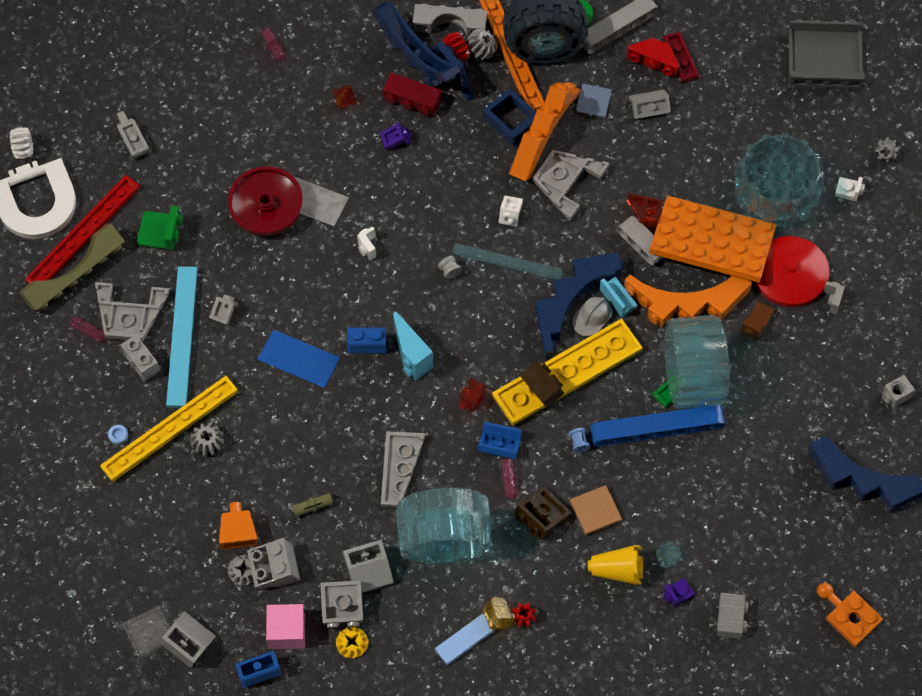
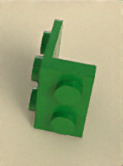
[137,206,183,250]

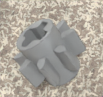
[875,137,900,162]

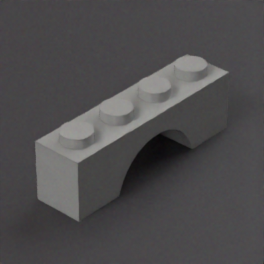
[413,4,487,37]

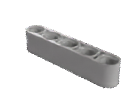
[583,0,659,54]

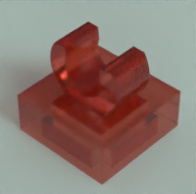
[333,84,356,109]

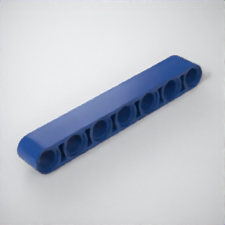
[590,405,726,447]

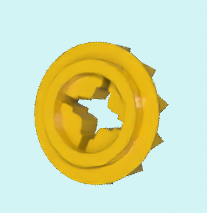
[336,626,368,658]

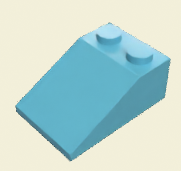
[393,312,434,381]

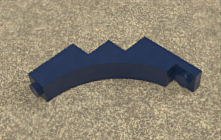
[535,252,624,360]
[809,436,922,513]

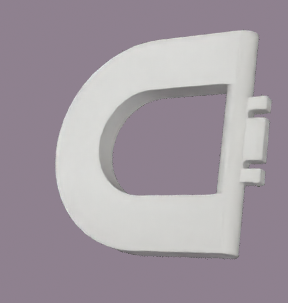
[0,158,76,239]

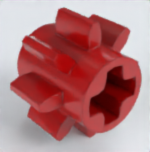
[512,602,536,628]

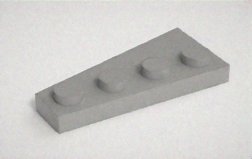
[381,431,425,508]

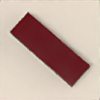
[663,31,700,84]

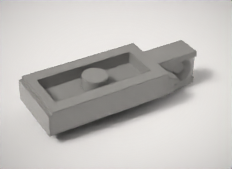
[117,111,150,159]

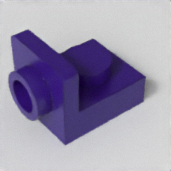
[380,123,411,150]
[663,578,695,608]

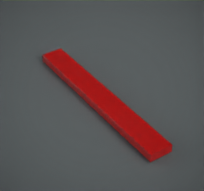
[25,175,140,284]

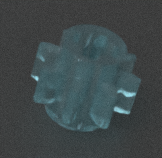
[656,541,681,567]

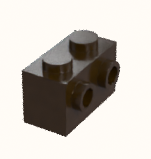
[520,360,565,408]

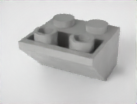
[247,538,300,588]
[343,540,394,593]
[159,611,216,668]

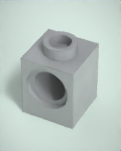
[882,375,915,408]

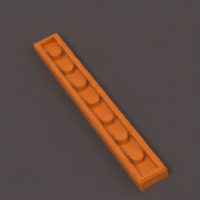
[478,0,544,112]

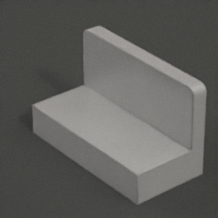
[629,90,671,119]

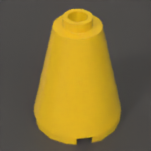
[588,545,643,585]

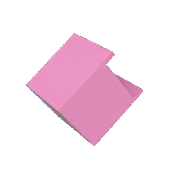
[266,604,305,649]

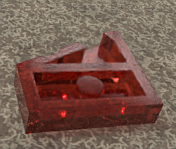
[627,193,663,227]

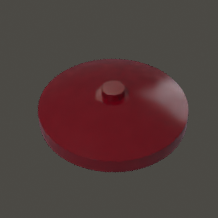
[228,166,303,236]

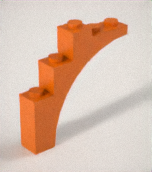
[509,82,581,181]
[624,275,752,328]

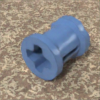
[569,428,590,453]

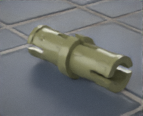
[292,493,333,517]

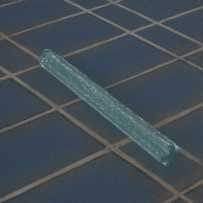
[453,243,563,279]

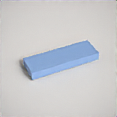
[435,614,495,666]

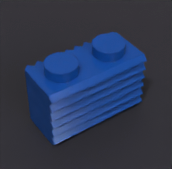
[347,327,387,353]
[235,650,282,688]

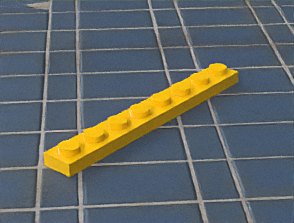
[100,376,238,482]

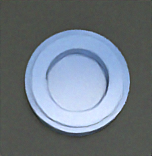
[108,425,128,445]

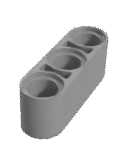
[617,216,663,266]

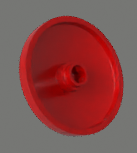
[754,236,829,307]

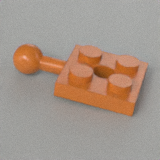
[817,583,883,648]

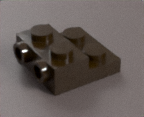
[514,486,572,540]

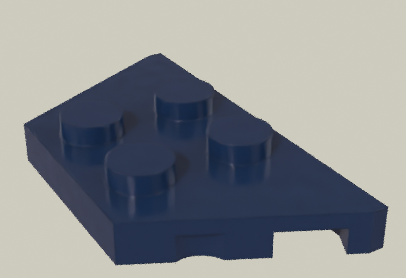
[430,41,474,101]

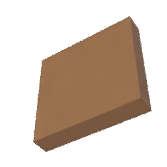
[570,485,622,536]

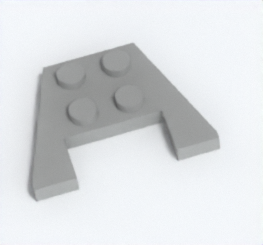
[533,150,609,221]
[95,282,170,341]

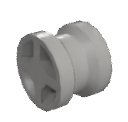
[438,256,462,279]

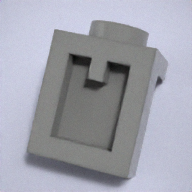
[824,281,845,314]
[209,294,239,325]

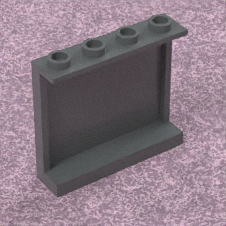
[788,20,865,88]

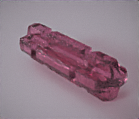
[70,317,105,342]

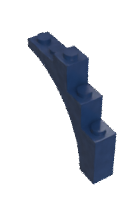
[371,1,460,87]

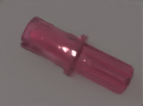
[261,27,285,61]
[501,458,517,498]

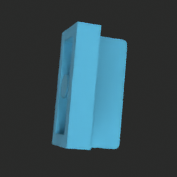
[600,277,637,318]

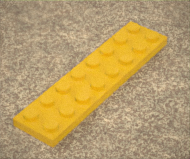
[492,318,643,426]

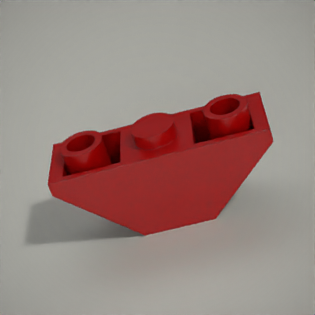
[626,38,679,77]

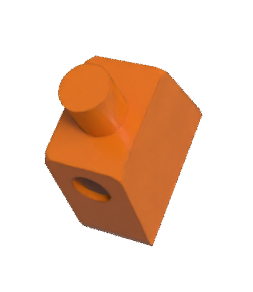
[219,502,259,550]

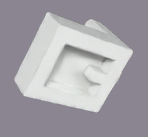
[835,177,865,202]
[499,196,523,226]

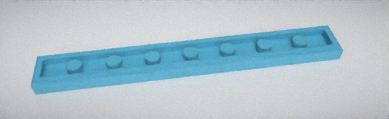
[166,267,198,408]

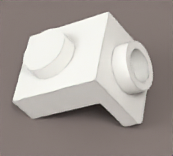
[357,227,376,260]

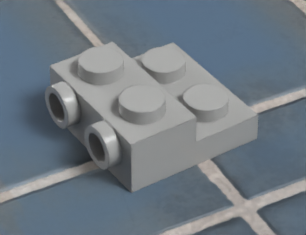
[321,580,364,628]

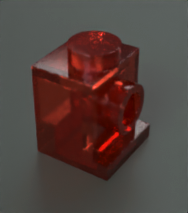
[459,378,486,412]

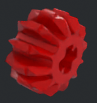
[443,32,470,62]

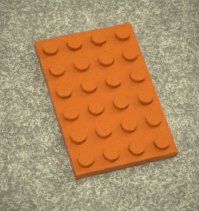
[649,195,776,283]

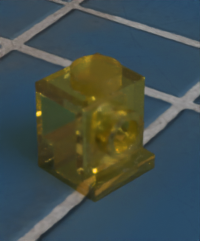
[483,597,515,630]

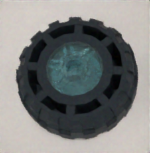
[503,0,588,65]

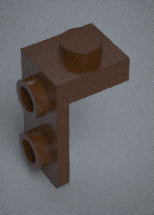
[741,302,774,341]

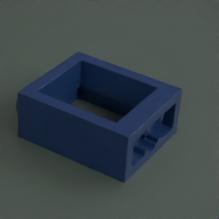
[483,88,536,147]

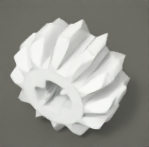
[9,127,34,159]

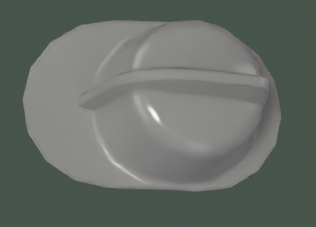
[572,297,613,336]

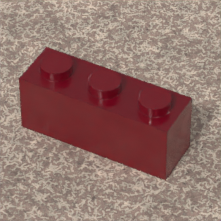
[382,72,442,117]

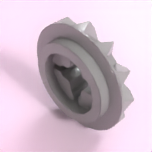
[228,554,254,585]

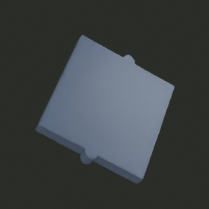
[576,84,612,118]

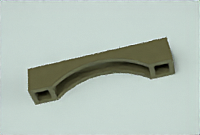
[19,223,125,311]

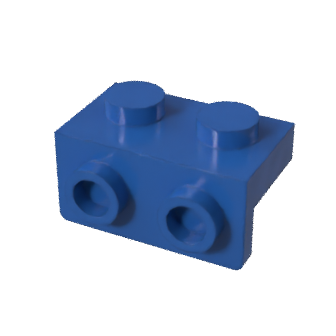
[478,422,522,459]

